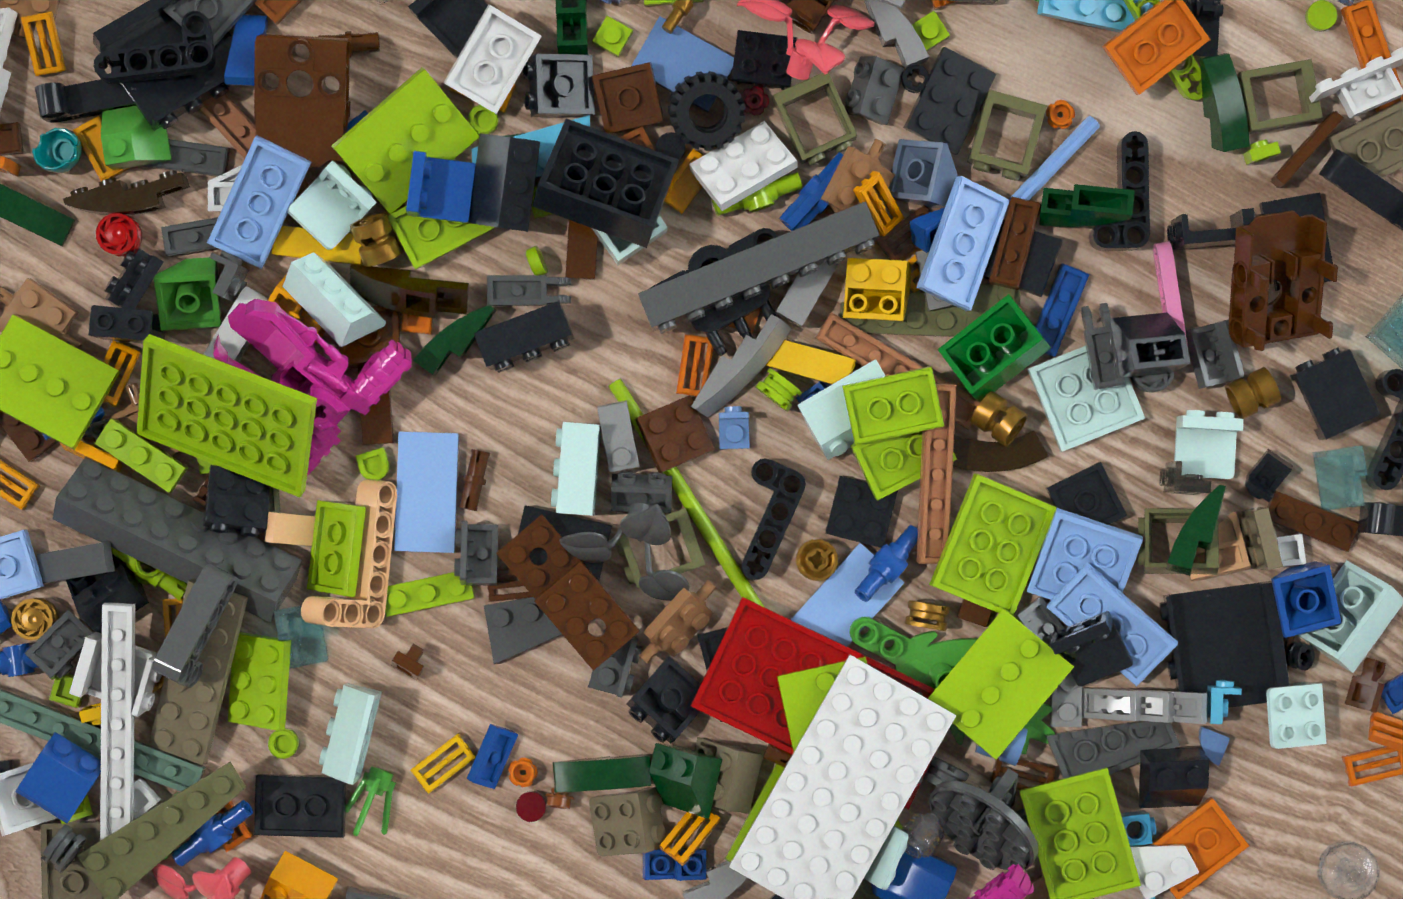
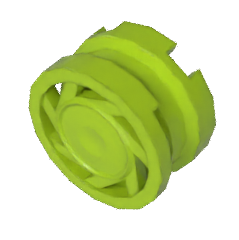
[755,368,802,412]

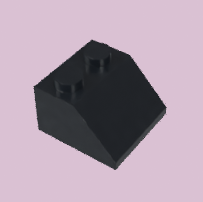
[1139,747,1209,809]

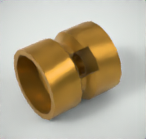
[350,213,401,267]
[1225,367,1281,419]
[971,391,1028,446]

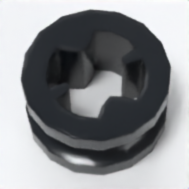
[901,65,929,93]
[1286,642,1315,671]

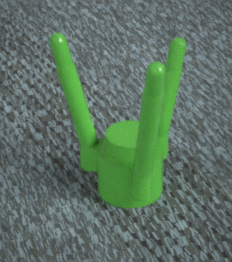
[346,766,396,836]

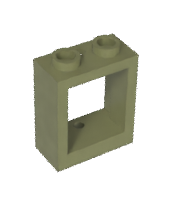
[1237,59,1323,134]
[772,72,857,166]
[967,89,1047,181]
[616,508,705,589]
[1138,508,1219,575]

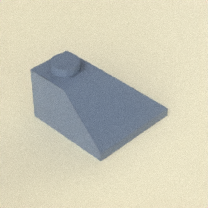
[888,139,958,209]

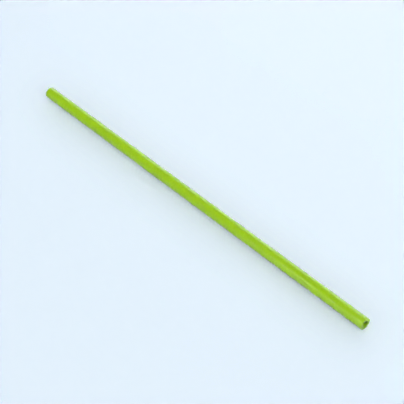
[608,378,910,838]

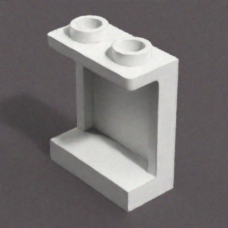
[69,632,161,717]

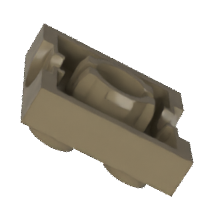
[1239,507,1283,570]

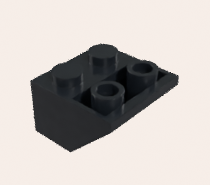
[1110,312,1191,378]
[66,554,149,634]

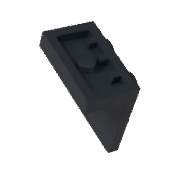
[1050,611,1133,687]

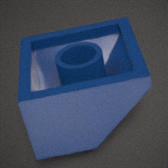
[1271,561,1342,638]

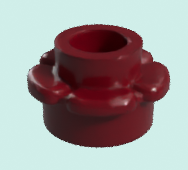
[741,86,769,116]

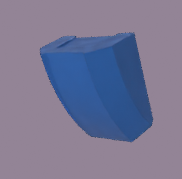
[871,844,957,899]

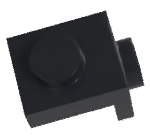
[1245,449,1293,502]

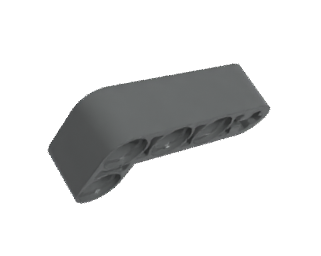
[152,564,238,688]

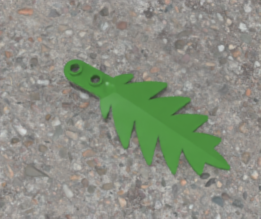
[849,617,1055,754]

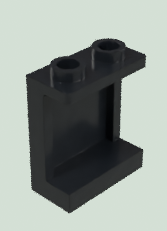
[408,0,488,59]
[1167,208,1255,250]
[88,305,166,344]
[1290,347,1380,440]

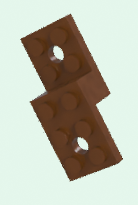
[496,514,640,671]

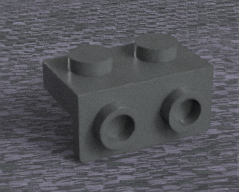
[845,56,905,125]
[209,251,249,302]
[1186,320,1244,389]
[611,471,672,513]
[454,521,498,586]

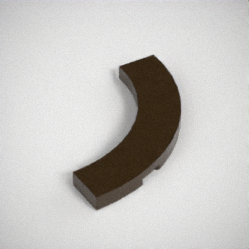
[953,431,1049,472]

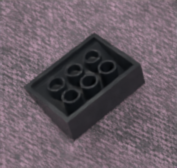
[532,118,679,248]

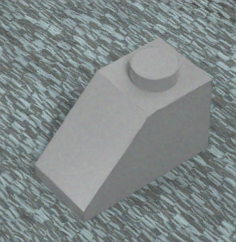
[597,400,639,472]

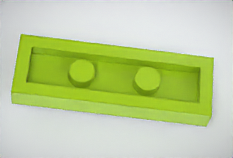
[95,418,188,493]
[385,572,475,617]

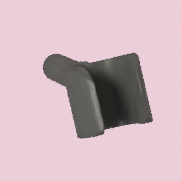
[83,419,110,439]

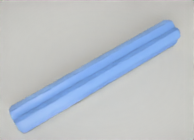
[1009,116,1100,200]

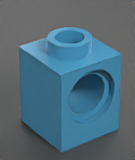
[1121,810,1156,846]

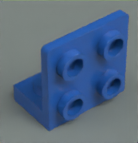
[406,151,476,223]

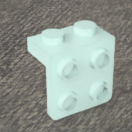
[288,160,377,250]
[1174,410,1243,479]
[1266,682,1326,749]
[864,826,908,890]

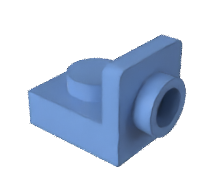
[719,406,749,449]

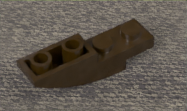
[63,170,190,215]
[350,264,469,318]

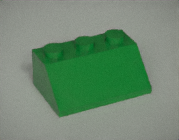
[937,294,1051,402]

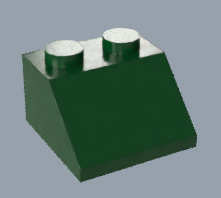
[649,743,722,819]

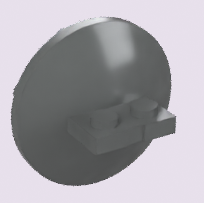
[929,768,1039,871]

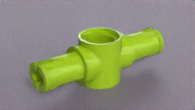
[712,172,803,216]
[111,547,187,601]

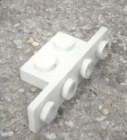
[1309,47,1403,119]

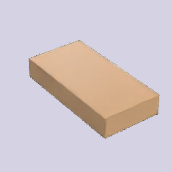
[265,512,315,546]

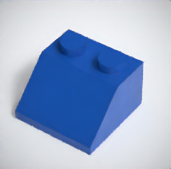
[15,732,101,823]

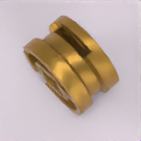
[796,539,838,581]
[11,598,59,640]
[905,600,950,631]

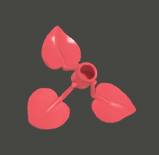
[736,0,876,80]
[152,857,251,899]

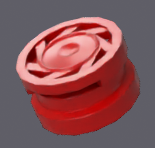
[96,213,142,257]

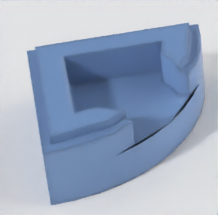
[1198,726,1230,766]

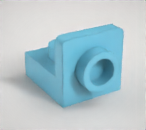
[1207,680,1242,724]

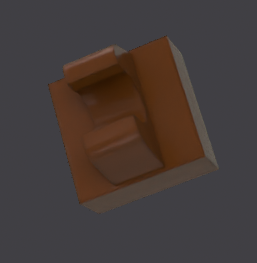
[391,644,424,681]

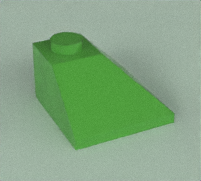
[101,106,172,171]
[154,257,222,331]

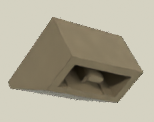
[694,737,763,814]

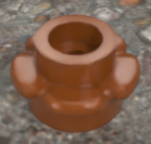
[545,788,574,809]

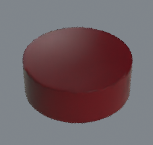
[516,791,546,822]

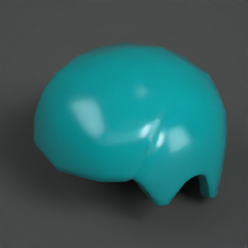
[32,128,82,173]

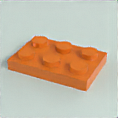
[1102,0,1211,95]
[1148,797,1249,899]

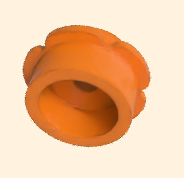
[1046,100,1075,129]
[508,757,538,787]

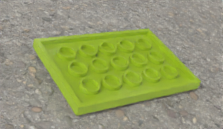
[137,334,317,498]

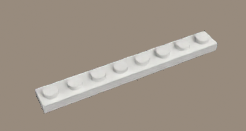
[100,603,135,840]

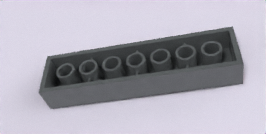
[638,201,879,334]
[53,457,302,623]

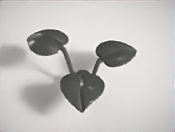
[559,503,690,601]

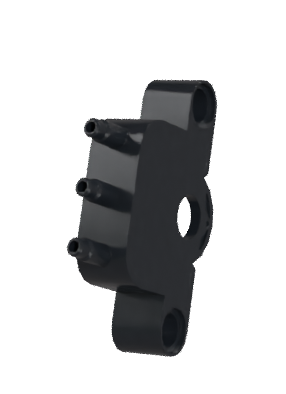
[651,228,778,356]

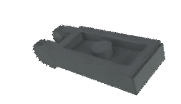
[487,275,571,306]
[1081,303,1125,390]

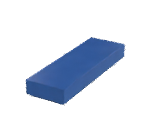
[224,15,268,86]
[1035,263,1090,357]

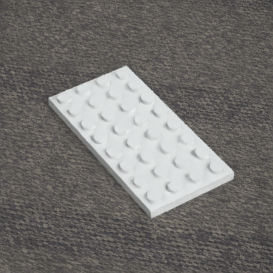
[729,654,956,899]

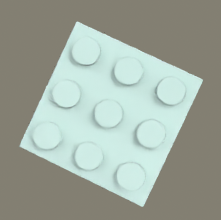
[1027,346,1145,452]

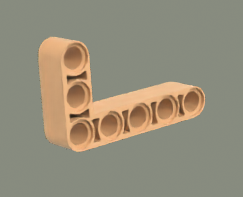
[301,479,397,628]

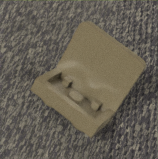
[589,787,666,856]

